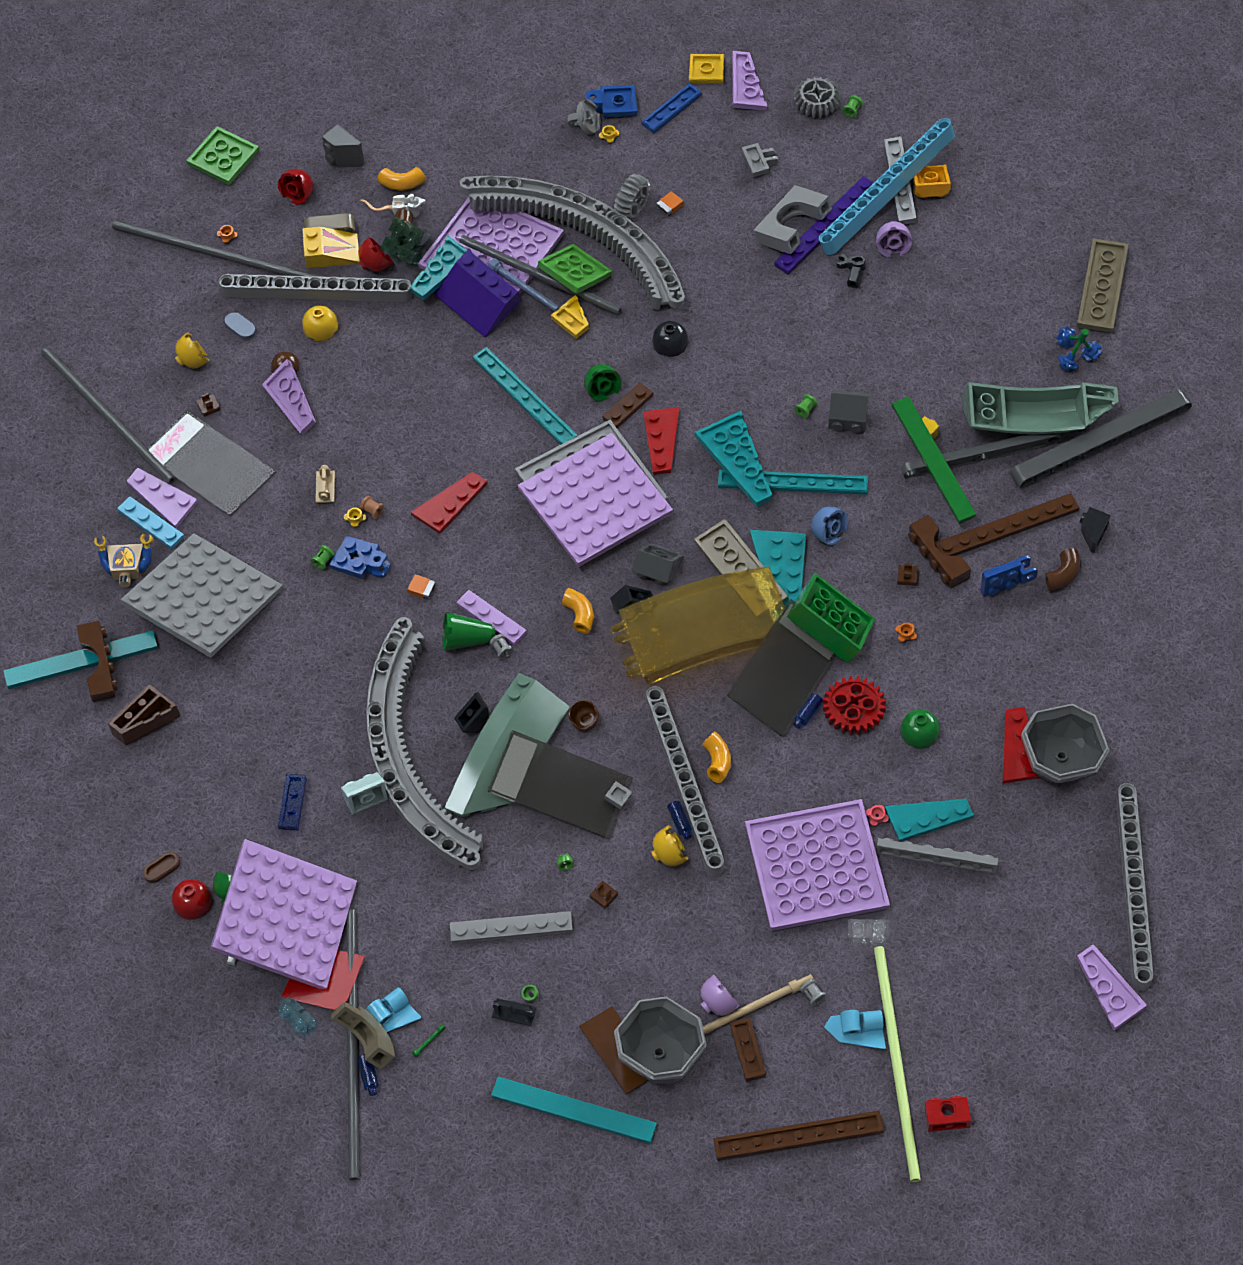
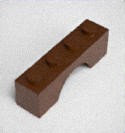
[908,515,971,588]
[77,621,118,702]

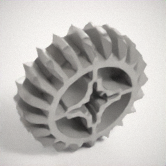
[794,76,840,119]
[614,174,650,220]

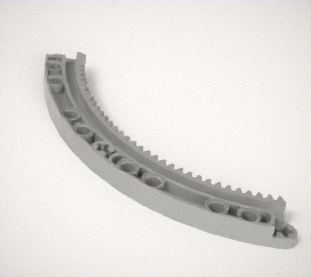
[459,176,685,310]
[366,617,483,870]

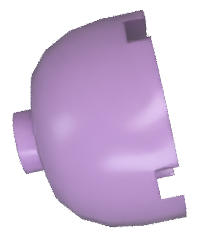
[876,221,912,257]
[700,974,740,1016]

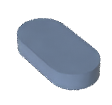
[225,313,256,340]

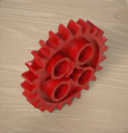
[823,676,886,735]

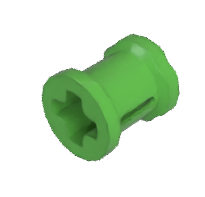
[842,95,863,118]
[794,394,818,419]
[310,545,335,570]

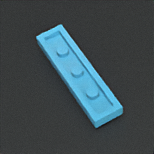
[117,496,185,550]

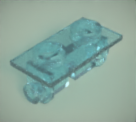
[278,997,317,1037]

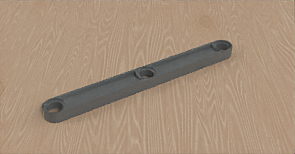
[901,433,1062,479]

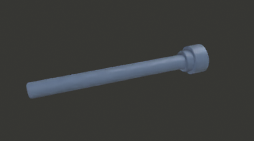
[488,258,560,312]

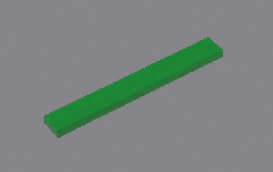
[892,397,976,524]

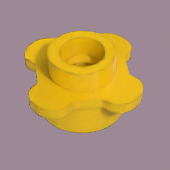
[599,125,619,143]
[344,507,366,527]

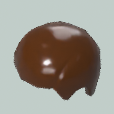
[271,352,299,373]
[568,699,599,731]

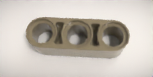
[304,213,355,233]

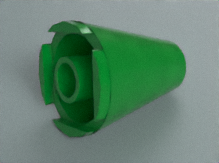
[442,612,495,651]

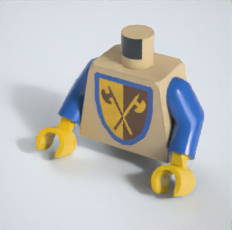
[94,534,154,588]

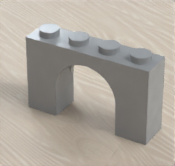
[754,185,832,254]

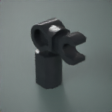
[836,254,866,288]

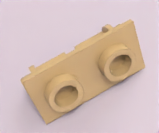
[316,465,335,503]

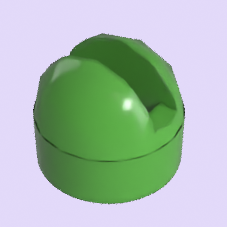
[557,853,574,871]
[521,985,539,1002]

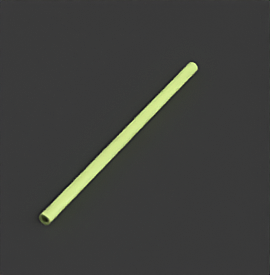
[874,946,921,1182]

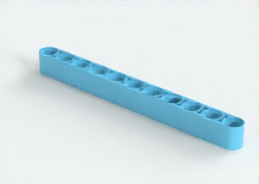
[819,118,955,255]

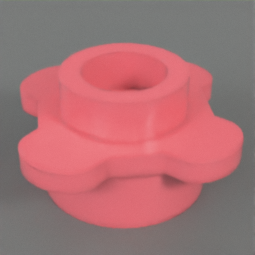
[866,805,889,826]

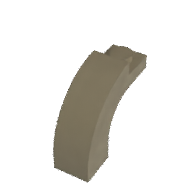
[331,1001,395,1069]

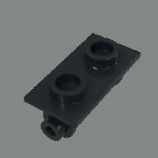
[492,998,537,1026]

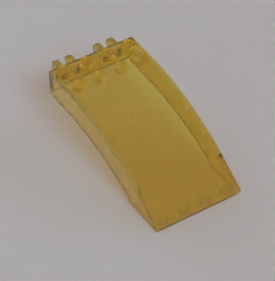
[610,566,793,684]

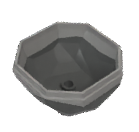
[1021,704,1110,783]
[614,997,707,1084]

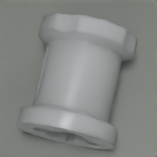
[489,634,514,660]
[800,979,827,1007]

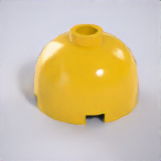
[302,305,338,341]
[175,332,210,369]
[651,825,689,867]

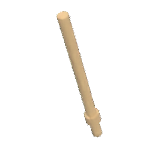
[703,974,813,1035]

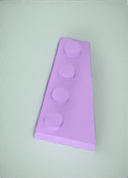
[262,359,316,435]
[1077,945,1147,1031]

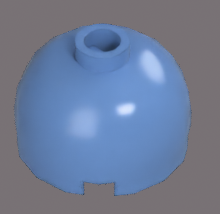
[812,506,848,545]

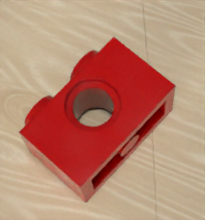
[924,1095,971,1132]

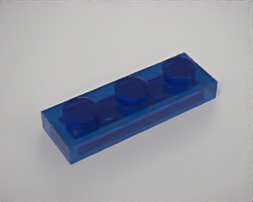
[278,773,307,831]

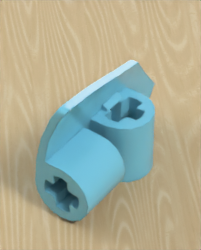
[366,987,421,1032]
[824,1010,886,1049]

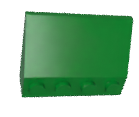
[787,573,875,664]

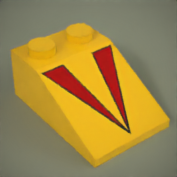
[303,227,360,269]

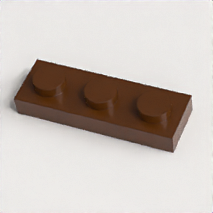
[602,382,653,428]
[730,1018,766,1082]

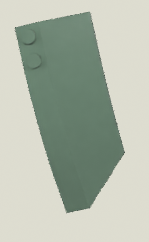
[962,382,1119,434]
[444,673,570,817]

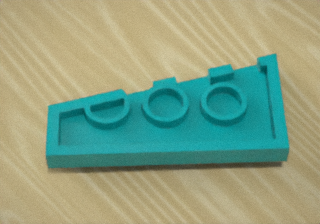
[410,236,467,301]
[885,799,974,842]

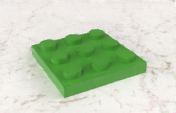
[187,126,260,185]
[537,244,612,294]

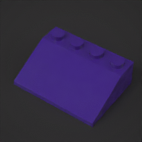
[435,250,522,338]

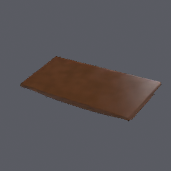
[579,1006,649,1094]

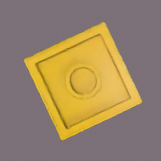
[689,54,724,84]

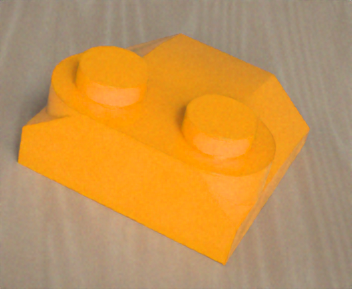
[913,164,951,198]

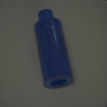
[793,693,823,729]
[667,801,692,839]
[357,1054,379,1096]

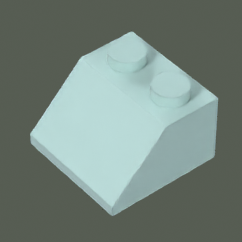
[341,772,388,815]

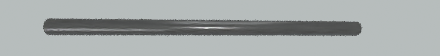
[459,235,621,315]

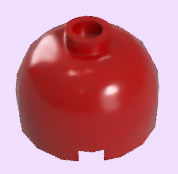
[277,168,313,205]
[358,237,393,272]
[172,879,212,920]

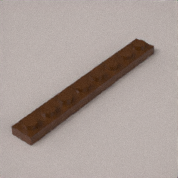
[935,493,1080,556]
[713,1110,884,1161]

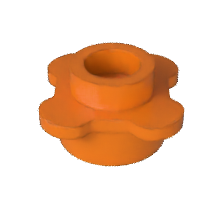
[217,225,238,243]
[896,623,917,642]

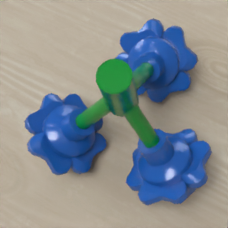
[1056,326,1102,371]

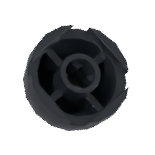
[652,321,688,357]

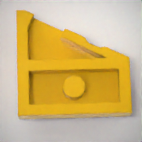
[551,295,589,339]

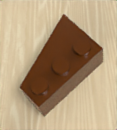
[108,684,180,745]

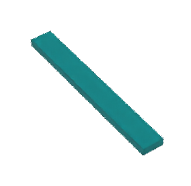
[472,347,578,445]
[718,469,868,495]
[4,630,158,689]
[491,1077,657,1144]

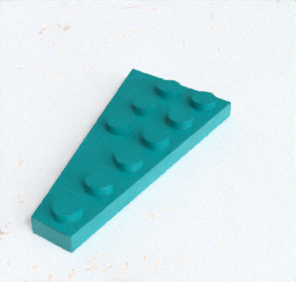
[695,411,772,508]
[750,530,806,633]

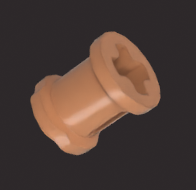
[360,496,385,519]

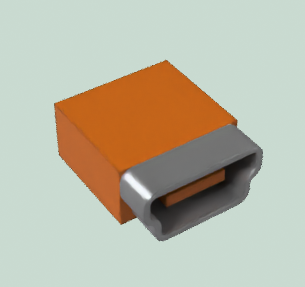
[656,191,684,216]
[407,574,436,599]

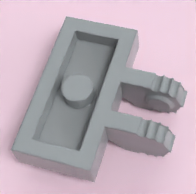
[741,143,779,177]

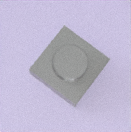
[604,781,632,809]

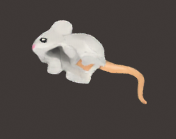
[360,194,425,218]

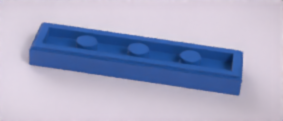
[641,83,702,134]

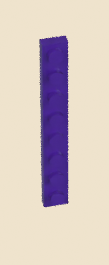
[774,176,874,275]

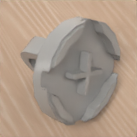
[567,99,601,135]

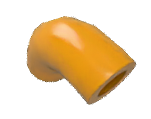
[377,167,426,191]
[562,588,594,634]
[702,731,731,783]

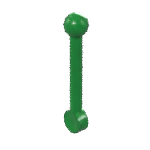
[412,1024,446,1057]

